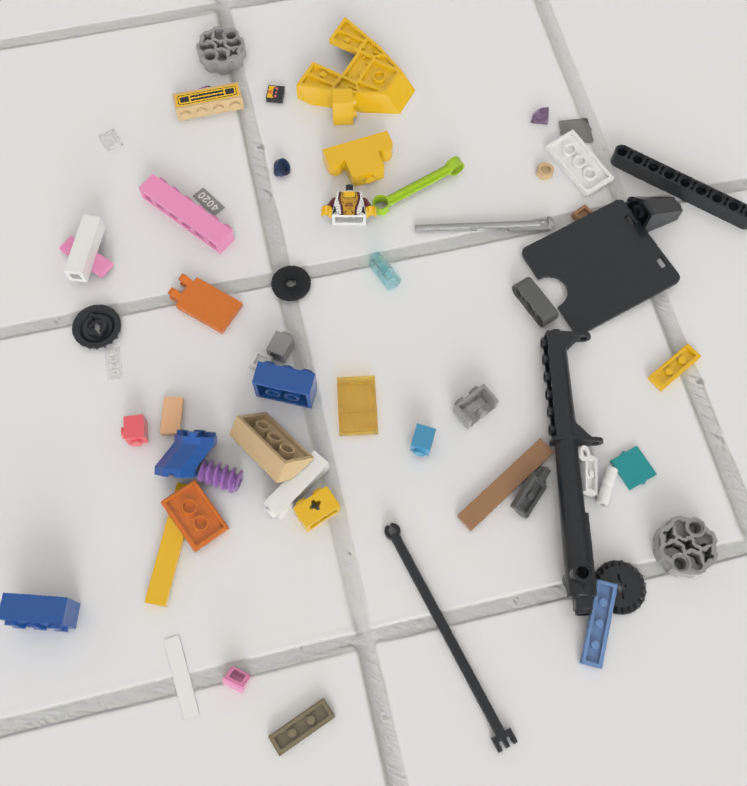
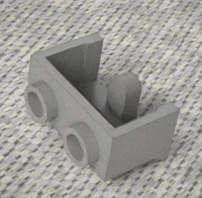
[453,384,499,429]

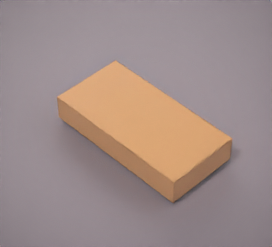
[160,397,184,436]

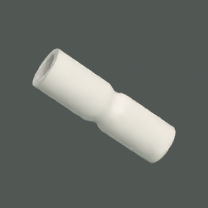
[596,466,618,507]

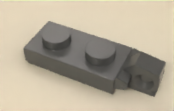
[510,466,551,519]

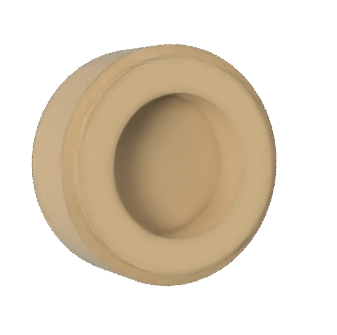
[536,162,554,180]

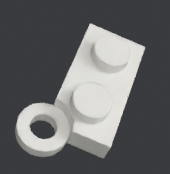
[578,445,598,497]

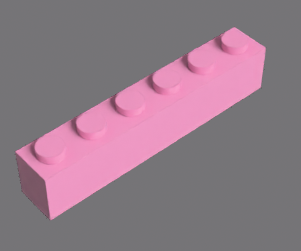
[139,174,235,254]

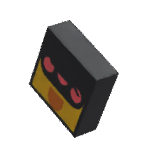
[266,85,285,104]

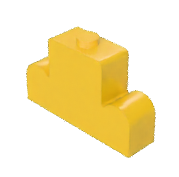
[322,131,393,187]

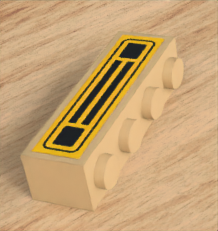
[172,82,244,121]

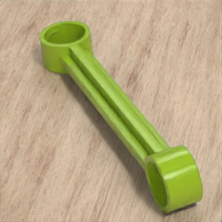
[372,156,465,215]

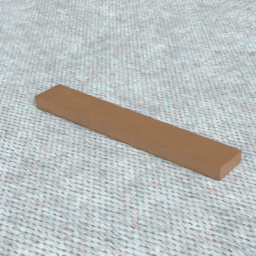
[457,438,554,531]

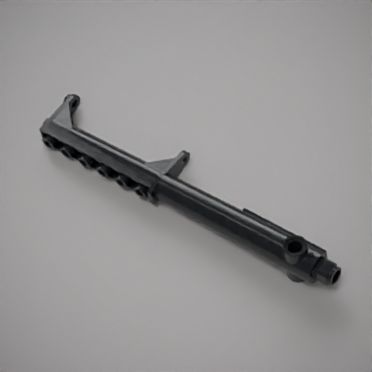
[540,329,603,616]

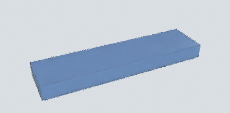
[580,579,618,669]

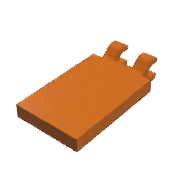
[168,273,243,334]

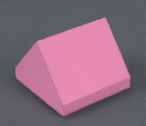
[222,666,251,693]

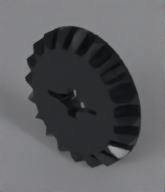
[72,304,122,350]
[595,560,647,615]

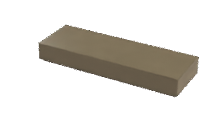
[268,698,335,756]

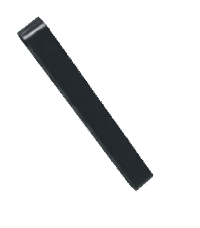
[610,145,747,230]

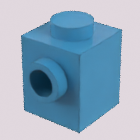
[410,423,436,457]

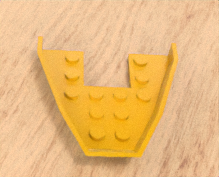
[296,17,415,114]

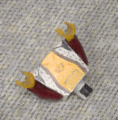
[321,184,377,225]

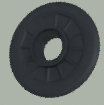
[271,266,311,301]

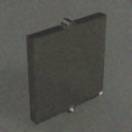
[558,118,593,143]

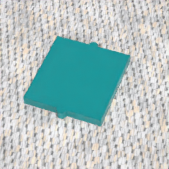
[610,446,657,491]

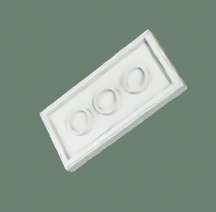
[545,129,614,198]

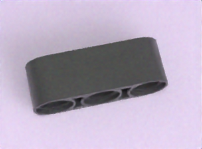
[512,277,559,327]

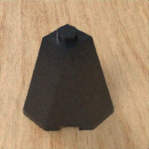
[626,196,683,232]

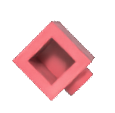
[121,414,149,446]

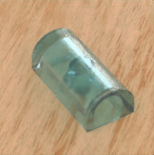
[368,252,401,291]

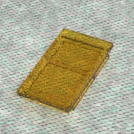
[337,376,378,436]

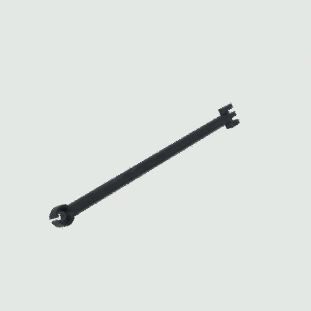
[384,523,518,753]

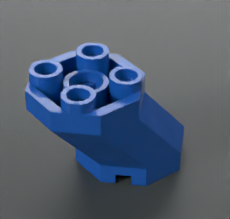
[154,429,217,478]

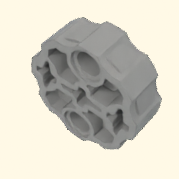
[196,26,246,75]
[653,515,718,578]

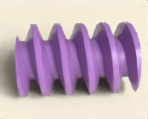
[198,459,244,493]

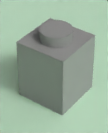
[266,330,294,364]

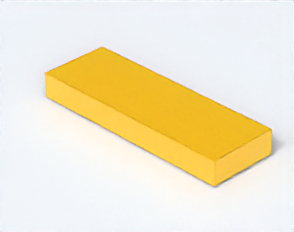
[647,343,701,391]

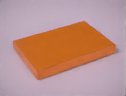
[160,479,229,552]

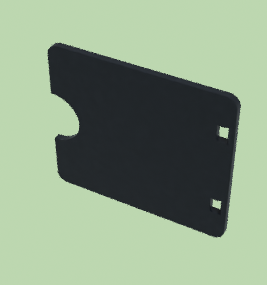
[522,200,680,332]

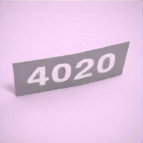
[193,188,225,215]

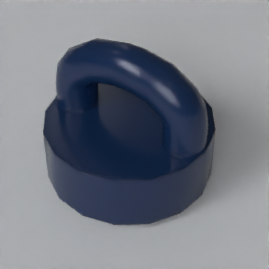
[273,158,290,177]

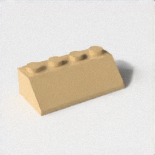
[229,412,314,483]

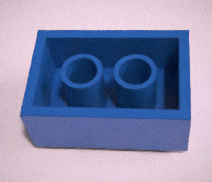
[252,361,317,409]
[0,593,81,632]

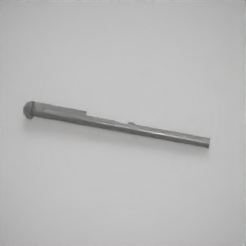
[415,216,554,232]

